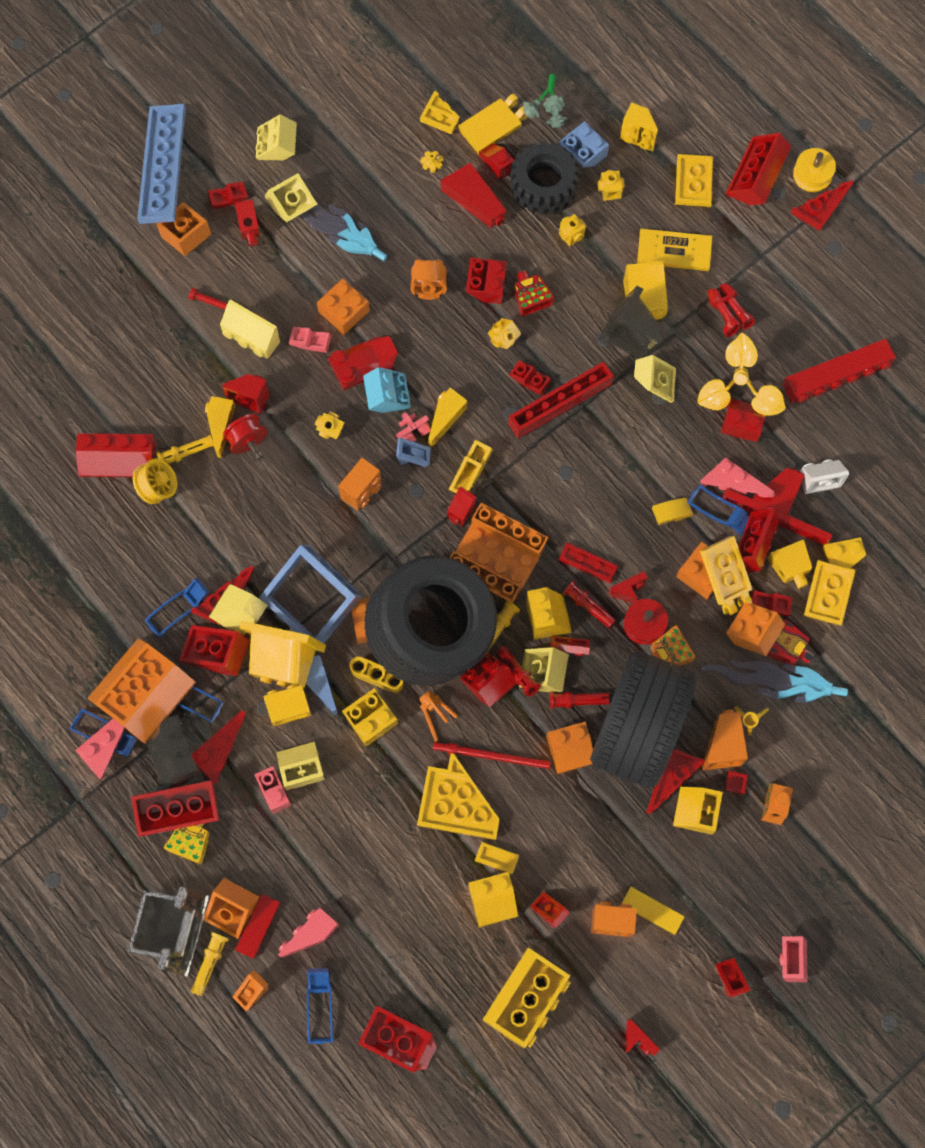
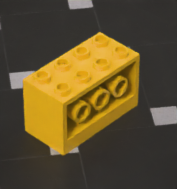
[482,948,571,1049]

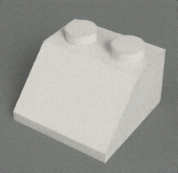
[800,459,849,494]

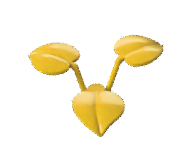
[698,333,786,416]

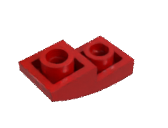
[509,360,552,396]

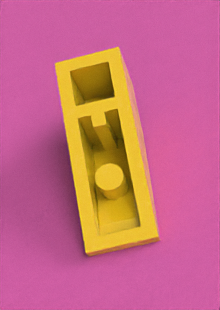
[429,388,467,448]
[205,396,235,458]

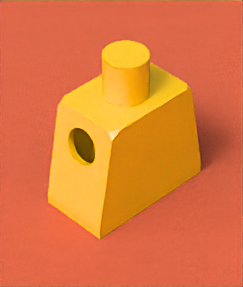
[767,540,812,589]

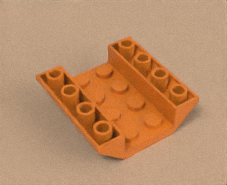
[450,503,548,603]
[87,638,196,744]

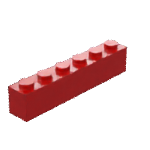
[782,339,896,403]
[508,361,614,439]

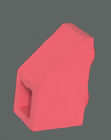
[255,766,291,814]

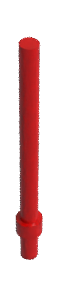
[433,742,551,769]

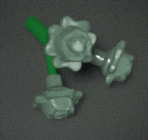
[523,74,567,128]

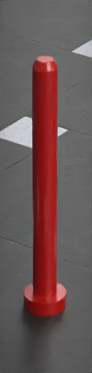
[189,287,266,320]

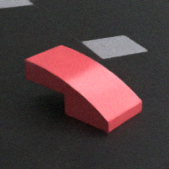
[289,327,331,353]

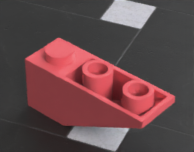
[278,907,339,958]

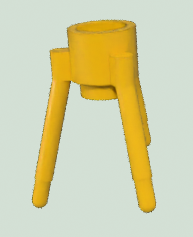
[734,706,769,736]

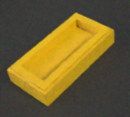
[475,842,519,875]

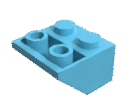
[363,367,411,413]

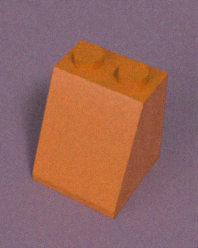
[702,710,748,771]

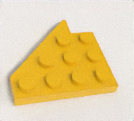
[417,753,500,840]

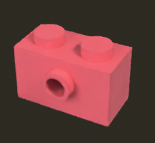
[780,936,808,982]

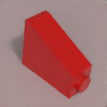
[753,468,804,515]

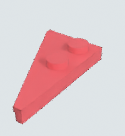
[701,458,775,498]
[75,719,125,780]

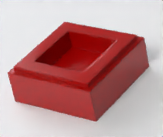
[724,770,748,795]

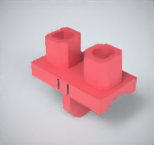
[396,412,431,442]

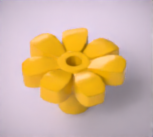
[421,151,443,173]

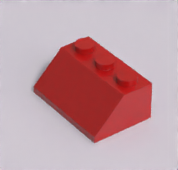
[738,507,779,573]

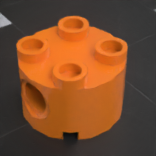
[410,259,447,300]

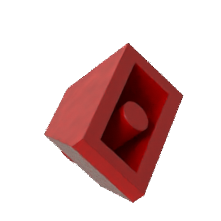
[479,144,514,181]
[447,486,476,526]

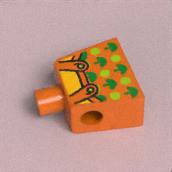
[650,625,696,666]
[761,783,793,825]

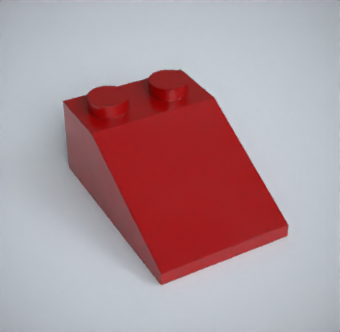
[179,625,250,676]

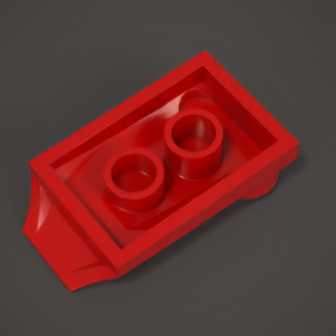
[328,336,398,391]
[358,1006,437,1073]

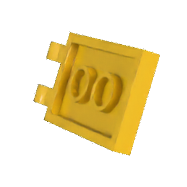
[458,93,528,155]
[700,536,753,615]

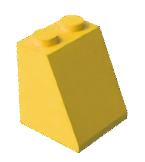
[623,261,668,322]
[526,587,572,640]
[468,872,518,927]

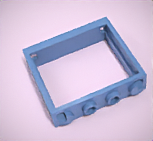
[259,545,363,643]

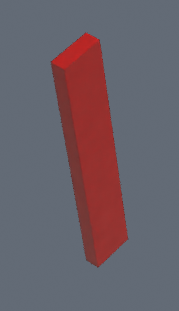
[722,488,832,546]

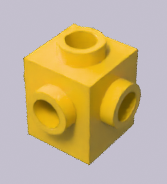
[598,170,624,201]
[559,214,586,247]
[488,318,521,349]
[315,411,345,440]

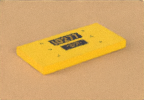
[637,229,712,271]

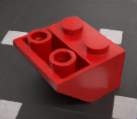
[466,257,507,304]
[460,653,516,708]

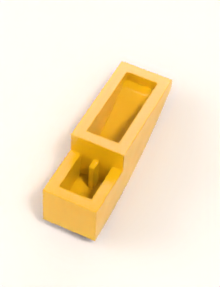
[449,440,493,493]

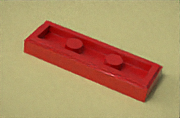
[558,542,618,584]
[235,894,280,959]

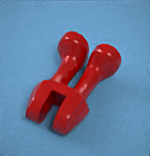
[707,282,756,337]

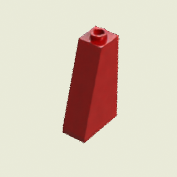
[440,163,506,228]

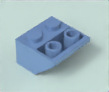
[558,121,609,168]

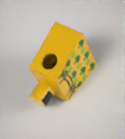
[164,824,210,865]

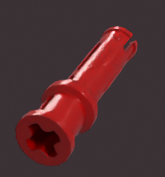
[563,581,616,629]
[497,646,540,697]
[549,691,609,709]

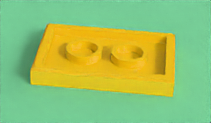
[675,154,713,207]
[803,560,856,626]

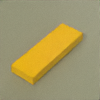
[621,887,684,935]

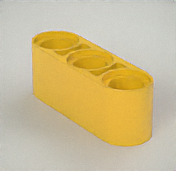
[350,657,404,693]

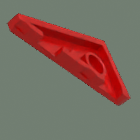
[791,180,854,231]
[191,566,255,628]
[190,710,246,785]
[646,749,705,815]

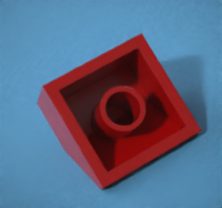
[222,374,270,414]
[721,398,765,442]

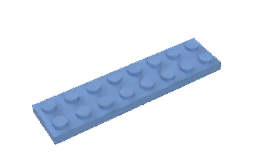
[137,104,186,224]

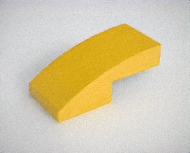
[652,498,693,525]

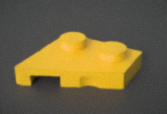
[420,91,459,135]
[823,537,866,568]

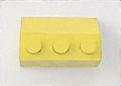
[220,299,280,359]

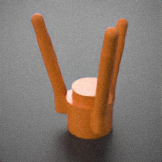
[419,691,458,742]

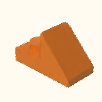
[233,970,269,1011]

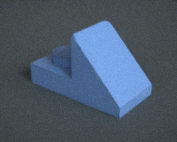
[396,438,431,467]

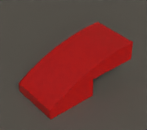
[207,182,248,209]
[750,590,792,616]

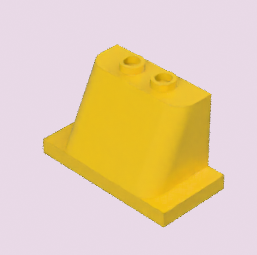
[240,621,326,688]

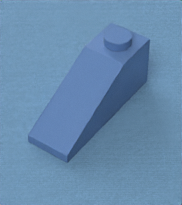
[305,655,338,715]

